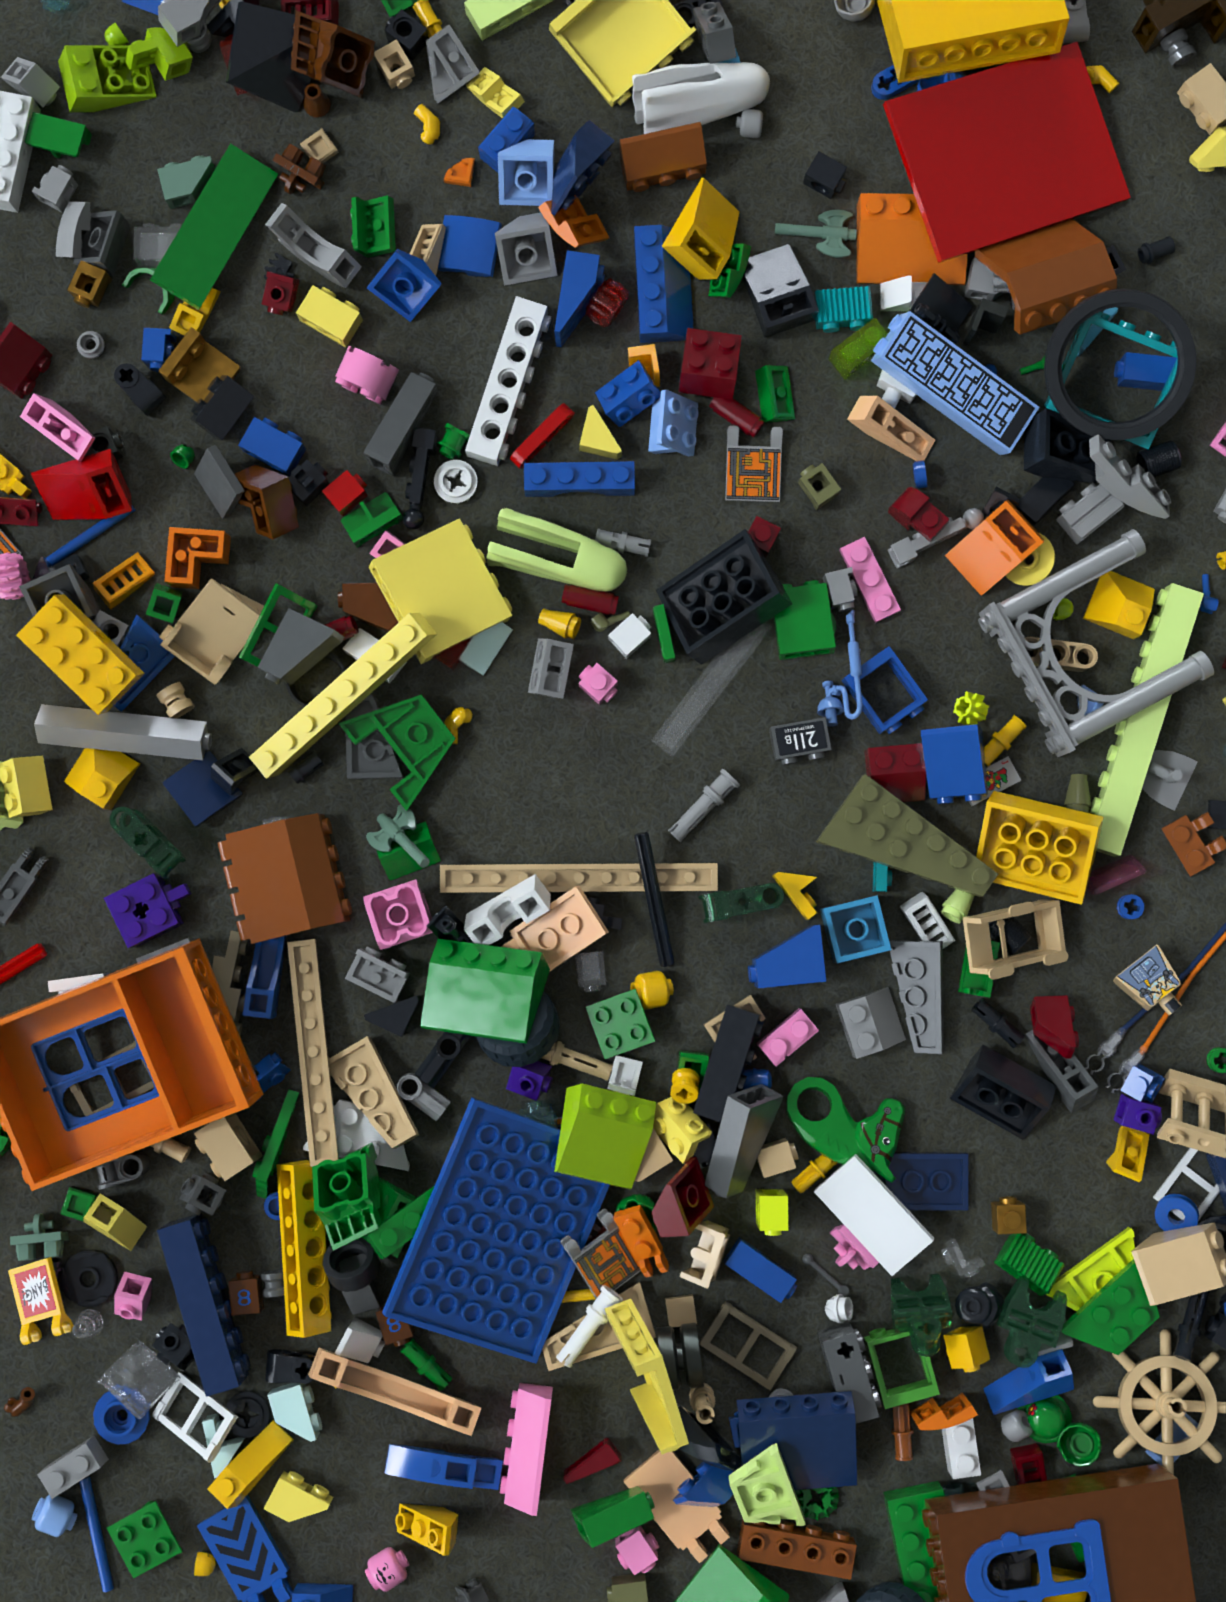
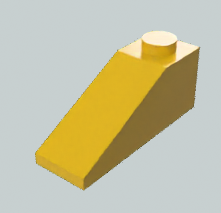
[207,1420,294,1509]

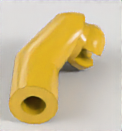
[1086,66,1120,94]
[414,104,440,145]
[444,707,472,744]

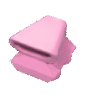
[363,879,433,950]

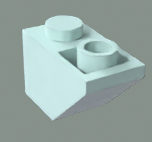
[267,1383,322,1442]

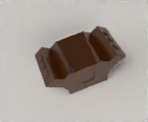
[291,10,375,99]

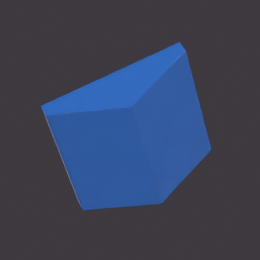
[367,249,442,322]

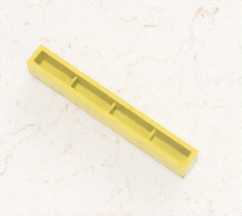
[249,613,437,779]

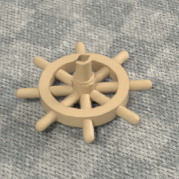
[1093,1329,1226,1475]

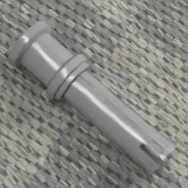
[668,768,740,843]

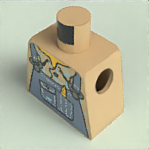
[1113,945,1182,1016]

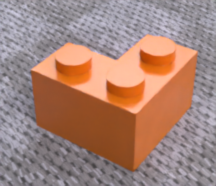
[164,527,231,589]

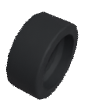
[323,1237,380,1292]

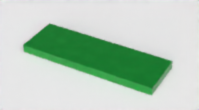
[150,143,278,310]

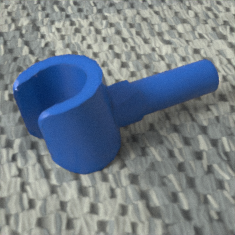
[1199,574,1219,614]

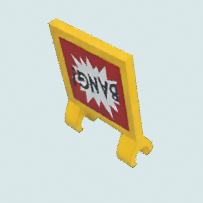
[8,1257,74,1345]

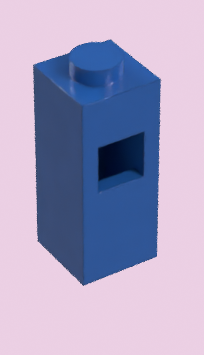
[1114,352,1177,391]
[724,1237,797,1303]

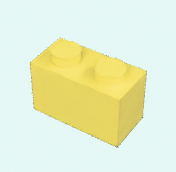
[296,285,363,347]
[0,756,53,818]

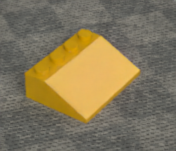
[976,791,1104,905]

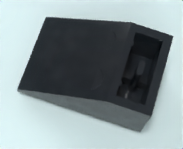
[743,244,819,338]

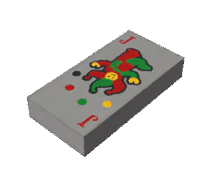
[969,756,1021,807]

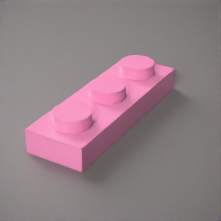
[839,537,901,623]

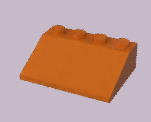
[857,193,968,285]

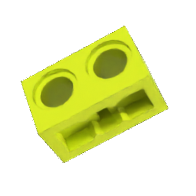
[756,1189,788,1236]

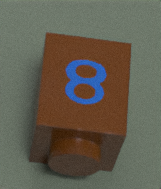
[229,1270,264,1316]
[375,1305,415,1347]

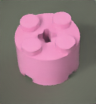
[335,346,399,405]

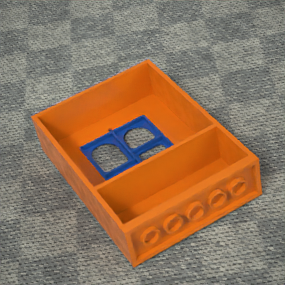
[0,938,264,1191]

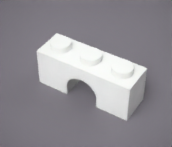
[464,874,551,945]

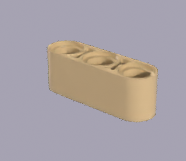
[1025,637,1098,672]

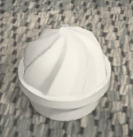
[825,1294,853,1323]

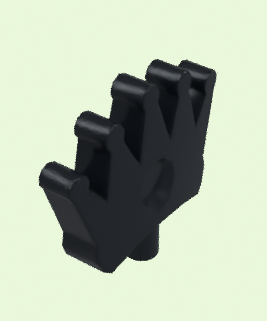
[264,253,295,285]

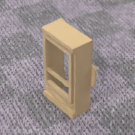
[963,899,1068,979]

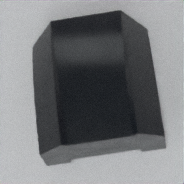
[678,1406,741,1471]

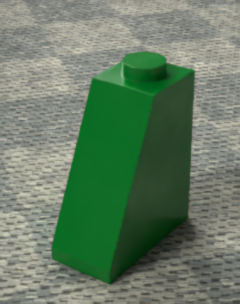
[570,1486,655,1548]

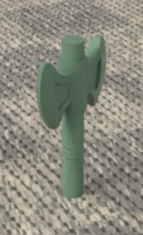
[774,209,857,258]
[366,804,430,868]

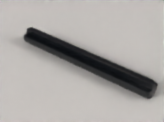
[634,832,674,967]

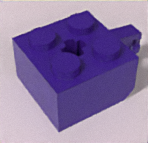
[104,873,192,948]

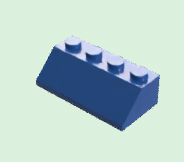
[634,225,693,343]

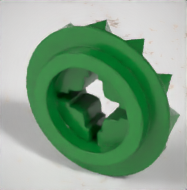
[795,1487,839,1521]

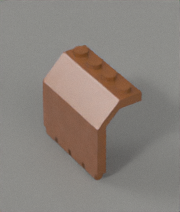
[975,219,1117,334]
[217,813,352,944]

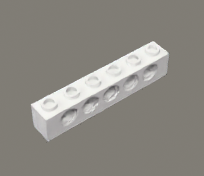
[465,296,551,466]

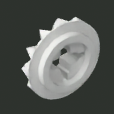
[434,460,478,504]

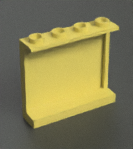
[549,0,696,107]
[369,518,512,664]
[604,1298,689,1454]

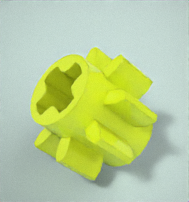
[953,691,989,725]

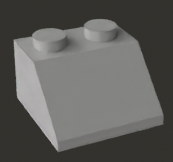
[836,987,906,1059]

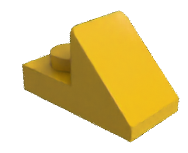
[772,872,817,920]
[1106,1126,1150,1182]

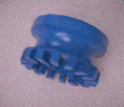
[1117,894,1144,919]

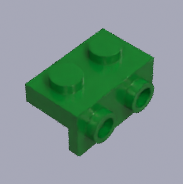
[350,195,396,257]

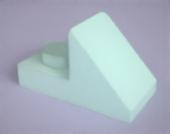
[202,1413,245,1478]

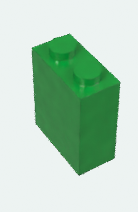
[774,580,836,660]

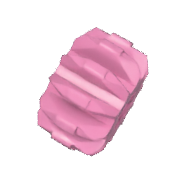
[0,553,31,600]

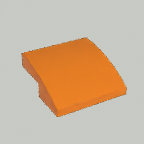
[538,196,610,248]
[910,1392,978,1430]

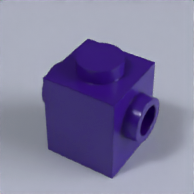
[506,1061,553,1101]
[1113,1093,1162,1135]

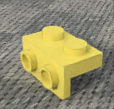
[653,1097,712,1164]

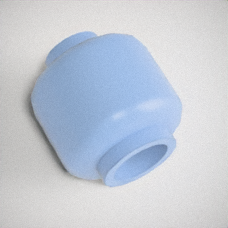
[32,1495,77,1537]

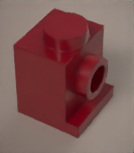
[261,271,300,316]

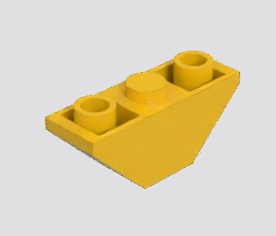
[395,1503,458,1556]

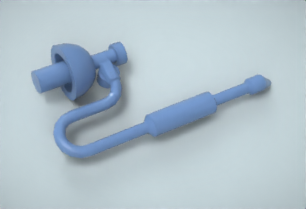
[817,610,863,727]

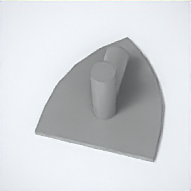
[1142,750,1198,811]

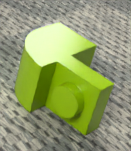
[125,27,193,81]

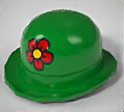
[1018,1395,1072,1444]

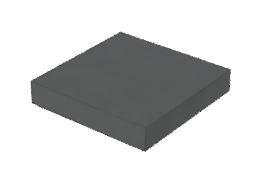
[194,445,244,519]

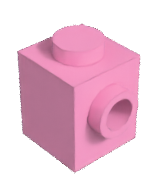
[579,663,618,705]
[114,1272,152,1321]
[615,1525,659,1575]

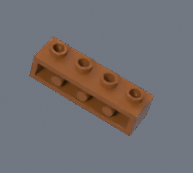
[737,1518,857,1580]

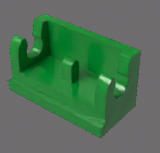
[958,941,1000,998]

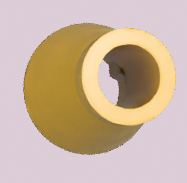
[538,608,581,639]

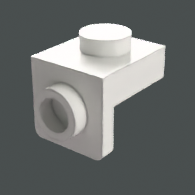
[607,1055,643,1096]

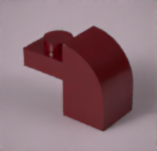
[888,487,950,542]

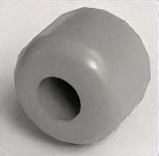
[736,109,763,138]
[1001,1409,1033,1442]

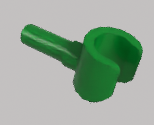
[1019,356,1045,375]

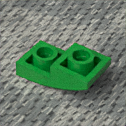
[708,244,751,297]

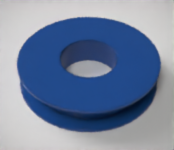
[1155,1194,1199,1231]

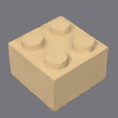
[194,1113,263,1181]

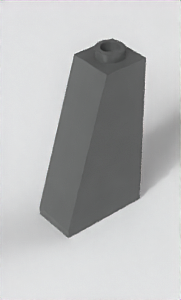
[363,372,438,477]
[705,1084,783,1199]

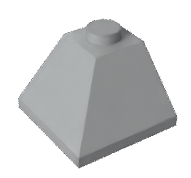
[495,212,557,286]

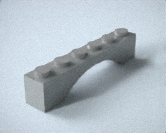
[158,0,222,47]

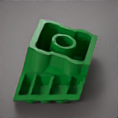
[312,1142,382,1251]

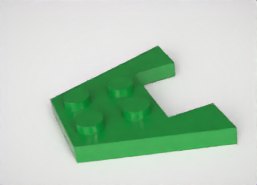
[338,694,456,811]

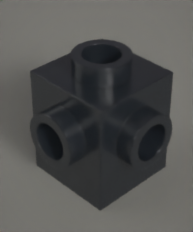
[152,1323,195,1371]

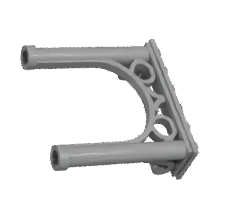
[978,529,1214,757]

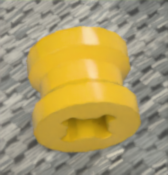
[670,1068,700,1104]

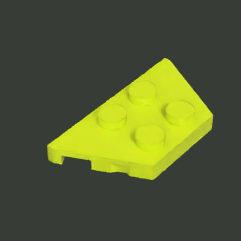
[1046,1227,1135,1311]

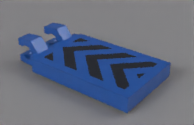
[197,1495,293,1602]

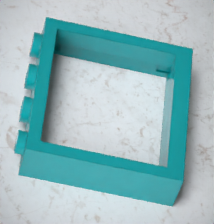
[1044,312,1178,449]

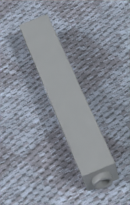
[34,704,212,760]

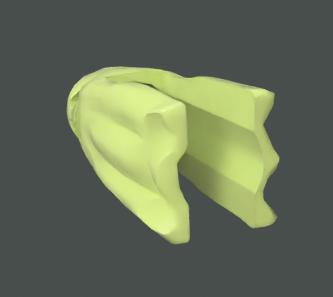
[486,508,627,592]

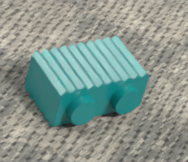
[814,286,873,333]

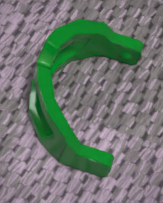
[122,268,175,315]

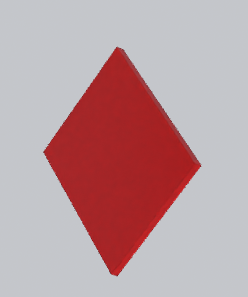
[883,42,1131,263]

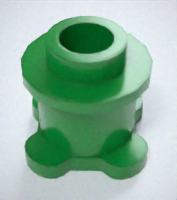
[436,423,470,460]

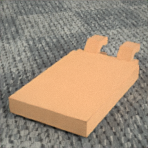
[501,885,609,971]
[624,1450,730,1563]

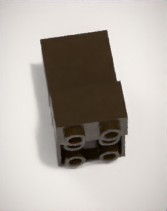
[1131,0,1226,54]

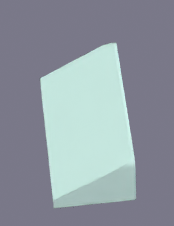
[459,622,513,676]

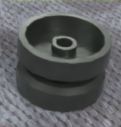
[657,1323,704,1391]

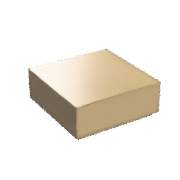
[300,128,339,163]
[665,1294,697,1328]

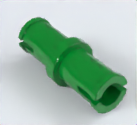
[400,1338,452,1391]

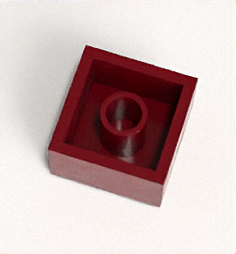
[679,328,742,400]

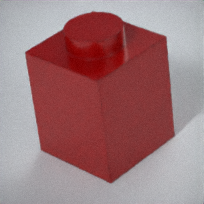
[322,470,368,517]

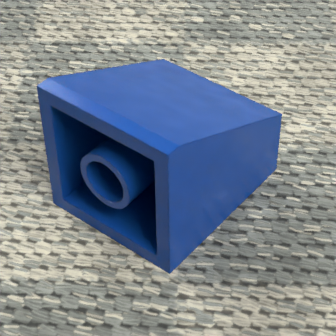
[921,724,988,804]
[748,925,826,988]

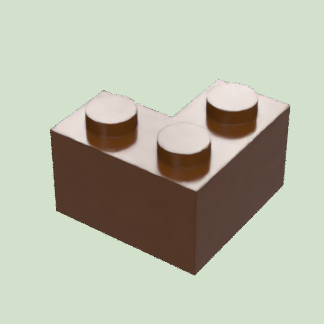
[235,465,299,540]

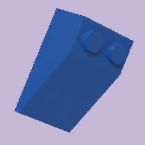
[554,250,605,347]

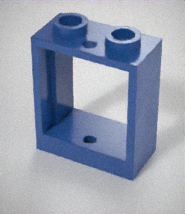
[841,646,928,734]

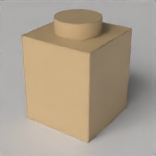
[757,1138,799,1178]

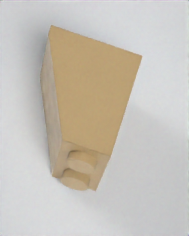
[1131,1222,1226,1306]

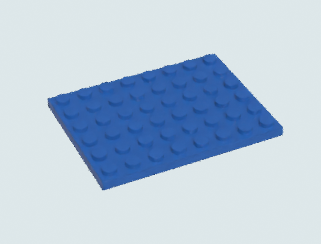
[382,1097,610,1364]

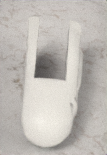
[632,62,770,134]

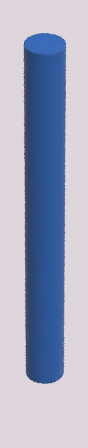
[46,505,136,566]
[79,1476,114,1592]

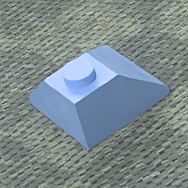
[498,139,554,206]

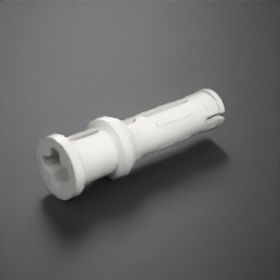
[556,1285,623,1368]

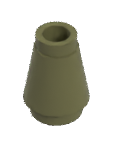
[1064,774,1092,813]

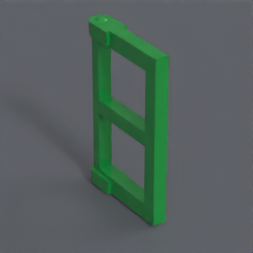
[239,583,318,667]

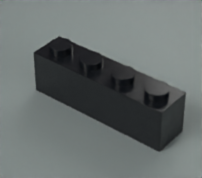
[693,1004,764,1122]

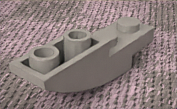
[1089,434,1171,519]

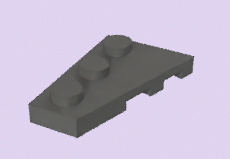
[346,695,403,779]

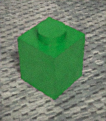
[146,583,182,623]

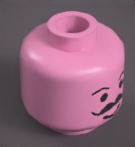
[365,1547,409,1592]

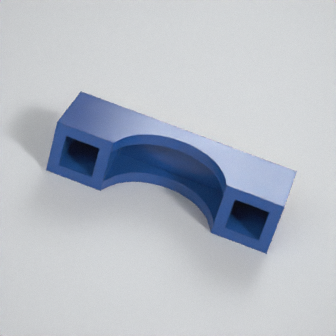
[524,461,635,497]

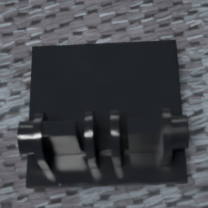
[909,273,973,344]

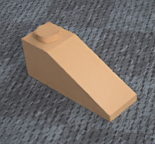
[847,396,935,461]

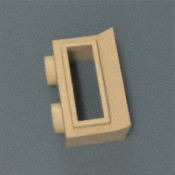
[680,1220,730,1289]

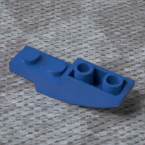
[384,1444,503,1490]

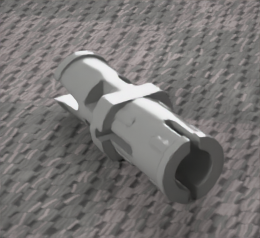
[595,528,651,557]

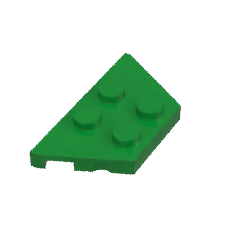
[1058,1259,1160,1355]

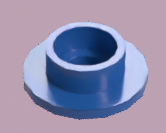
[93,1387,150,1445]

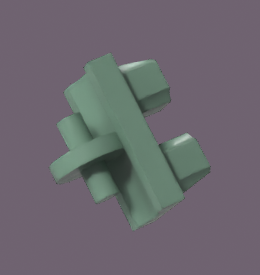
[10,1213,69,1261]

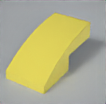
[466,67,525,118]

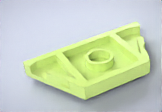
[728,1443,806,1526]

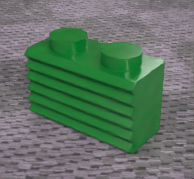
[994,1233,1064,1296]

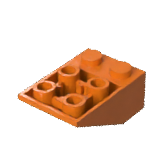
[945,499,1045,596]

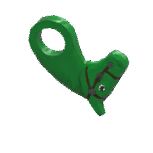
[786,1077,905,1183]

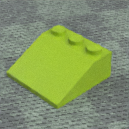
[554,1083,656,1189]

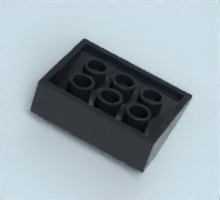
[656,529,792,665]

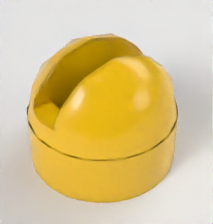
[194,1552,216,1576]

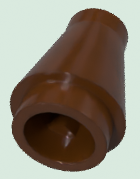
[304,84,331,118]

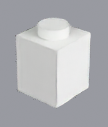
[608,613,651,659]

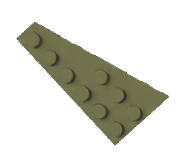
[816,774,998,897]

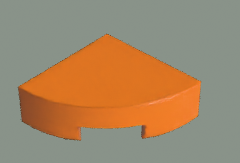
[444,158,475,187]

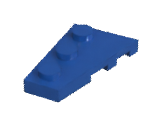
[114,615,175,712]

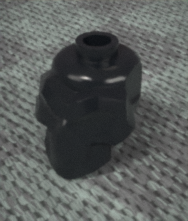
[955,1282,1006,1329]

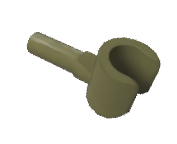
[590,611,630,632]

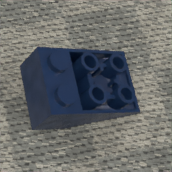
[551,120,615,216]

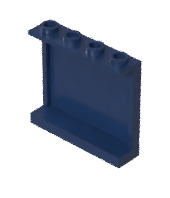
[737,1391,857,1490]

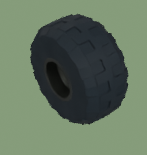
[476,991,560,1067]

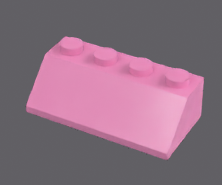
[500,1383,553,1516]

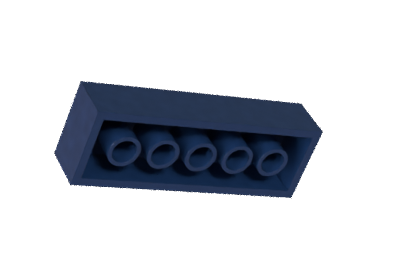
[157,1214,251,1397]

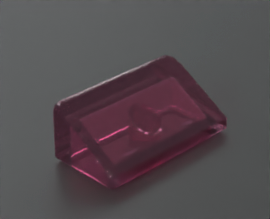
[1087,855,1146,895]

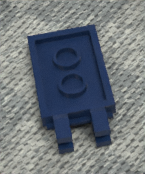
[873,1153,968,1210]

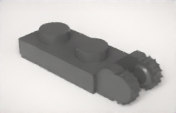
[0,846,49,925]

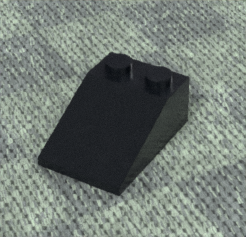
[1024,409,1111,483]

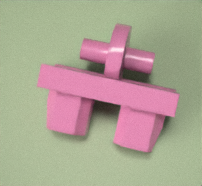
[830,1224,879,1270]

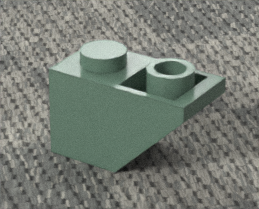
[157,155,216,209]

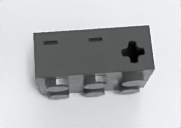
[817,1322,882,1424]

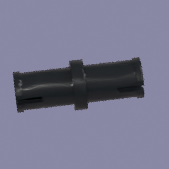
[971,998,1025,1048]

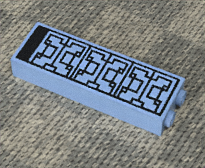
[871,311,1039,455]

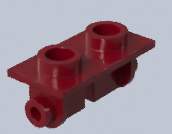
[0,497,42,526]

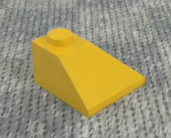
[1083,571,1155,640]
[64,748,140,810]

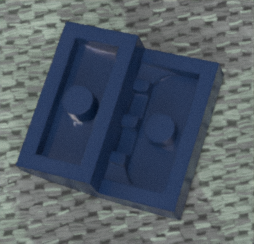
[162,751,243,827]

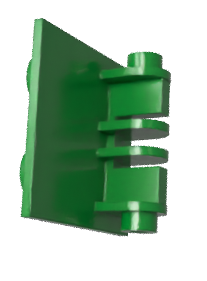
[585,988,656,1059]
[106,1500,182,1579]

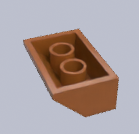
[620,122,707,192]

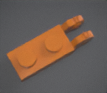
[613,1205,669,1278]

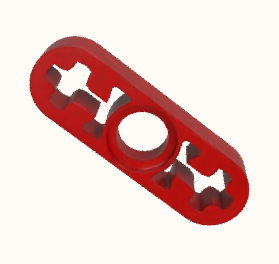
[510,403,575,469]

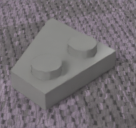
[426,25,480,103]

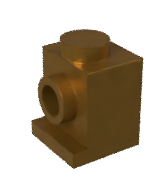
[68,261,112,308]

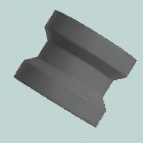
[260,1269,284,1297]

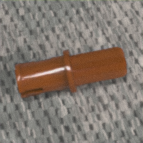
[891,1403,914,1461]

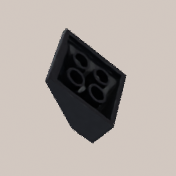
[225,1,311,112]

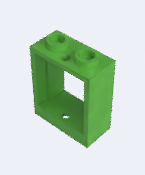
[864,1320,940,1409]

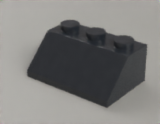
[950,1045,1056,1140]

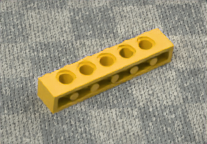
[276,1160,332,1338]

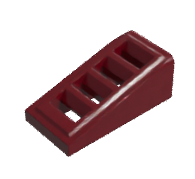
[281,0,339,25]
[563,1437,622,1484]
[1010,1443,1047,1485]

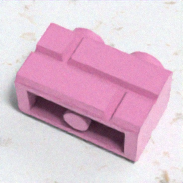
[756,1008,819,1066]

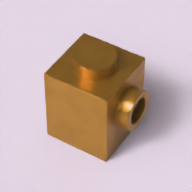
[991,1197,1027,1234]

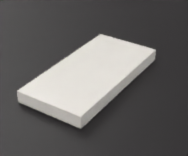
[814,1154,934,1276]

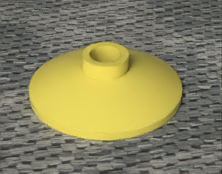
[1005,533,1055,586]

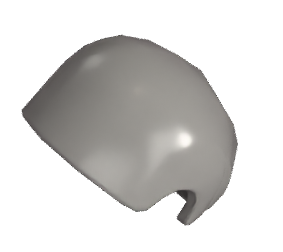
[834,0,875,22]

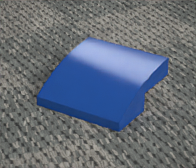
[438,215,502,277]

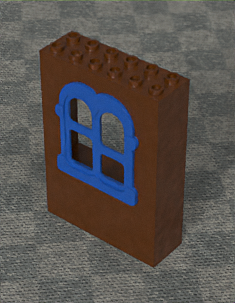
[922,1464,1196,1602]

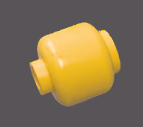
[630,971,674,1010]

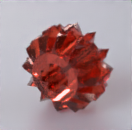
[586,278,629,328]

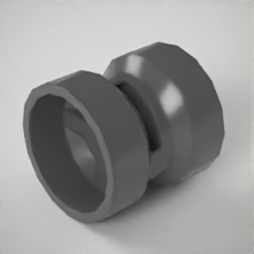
[1160,28,1197,68]

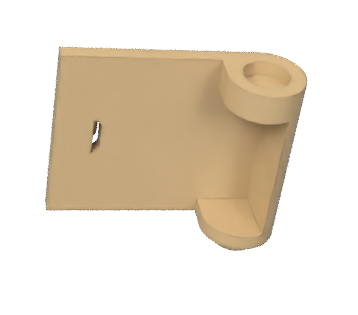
[159,578,260,685]

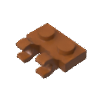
[1161,812,1226,877]

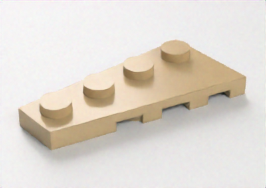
[329,1036,419,1149]
[542,1282,656,1371]

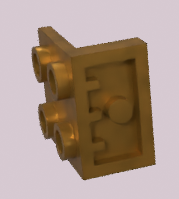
[159,327,241,402]

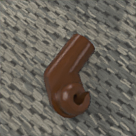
[4,1387,35,1417]

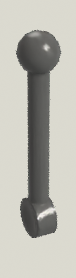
[802,1253,849,1297]

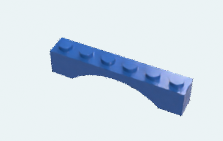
[243,936,287,1019]

